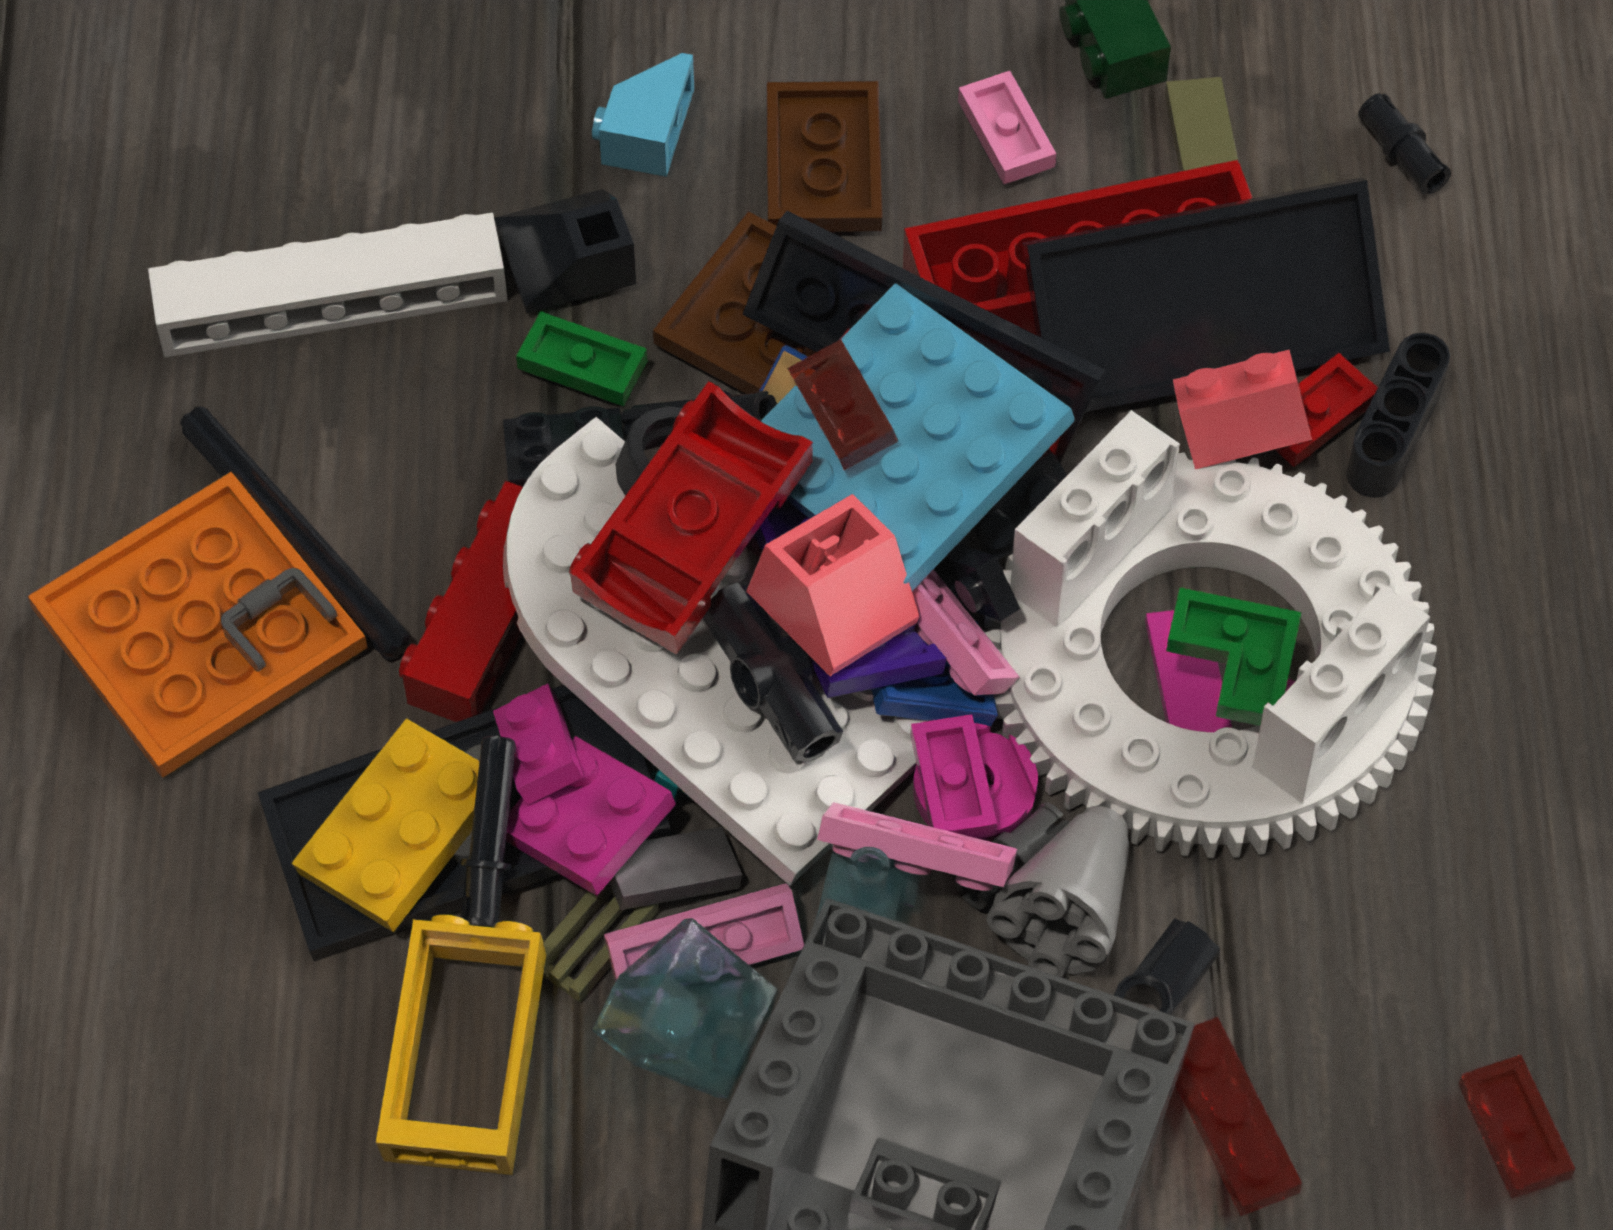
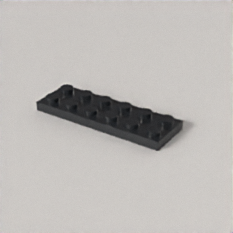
[742,211,1105,464]

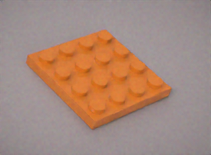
[28,472,368,778]

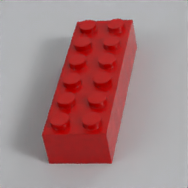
[903,160,1252,335]

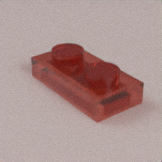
[787,340,899,471]
[1458,1054,1576,1199]

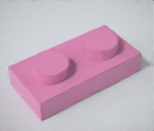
[958,71,1056,184]

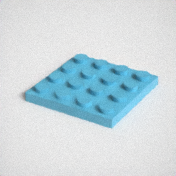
[761,283,1075,591]

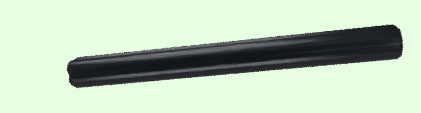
[180,406,411,661]

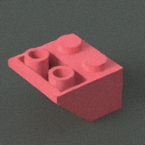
[746,494,919,676]

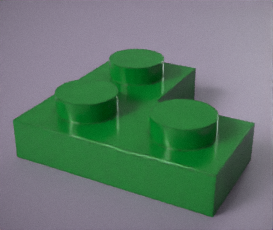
[1166,587,1302,726]

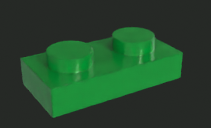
[516,311,648,406]

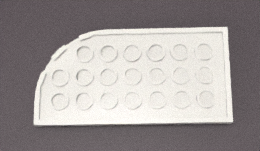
[503,417,926,886]

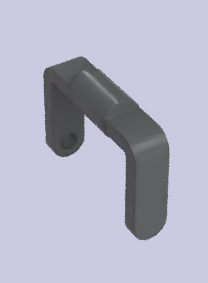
[221,568,337,672]

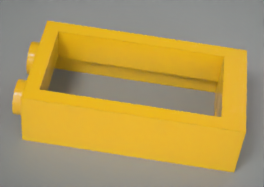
[376,915,546,1175]

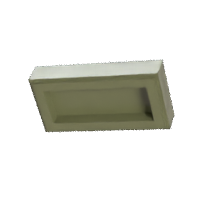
[1165,77,1238,171]

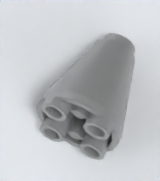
[987,806,1129,978]

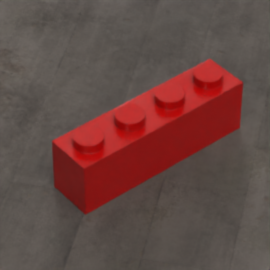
[399,481,523,722]

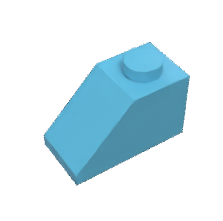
[592,53,694,177]

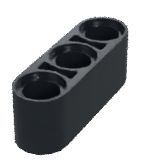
[1346,332,1451,498]

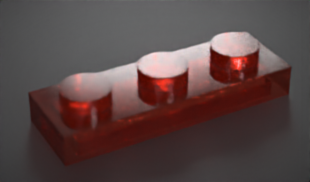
[1175,1017,1302,1217]

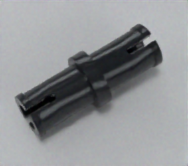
[1358,93,1451,195]

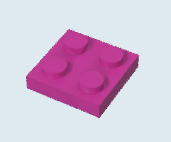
[506,736,676,896]

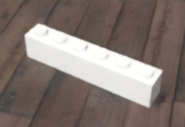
[148,212,508,358]

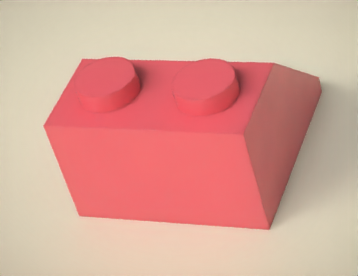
[1173,350,1312,470]

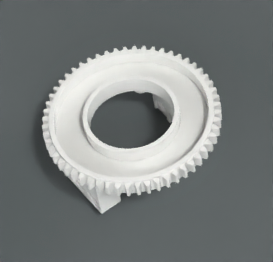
[984,410,1437,858]

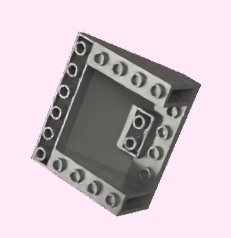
[701,898,1195,1230]

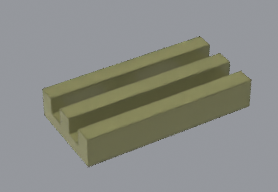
[543,883,659,1003]

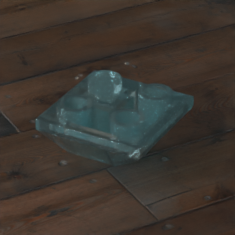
[592,918,777,1098]

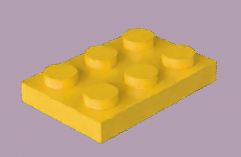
[292,718,479,932]

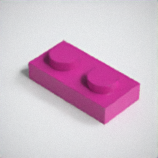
[493,683,584,805]
[910,714,997,838]

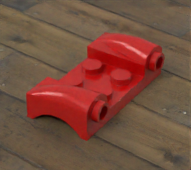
[569,381,813,655]

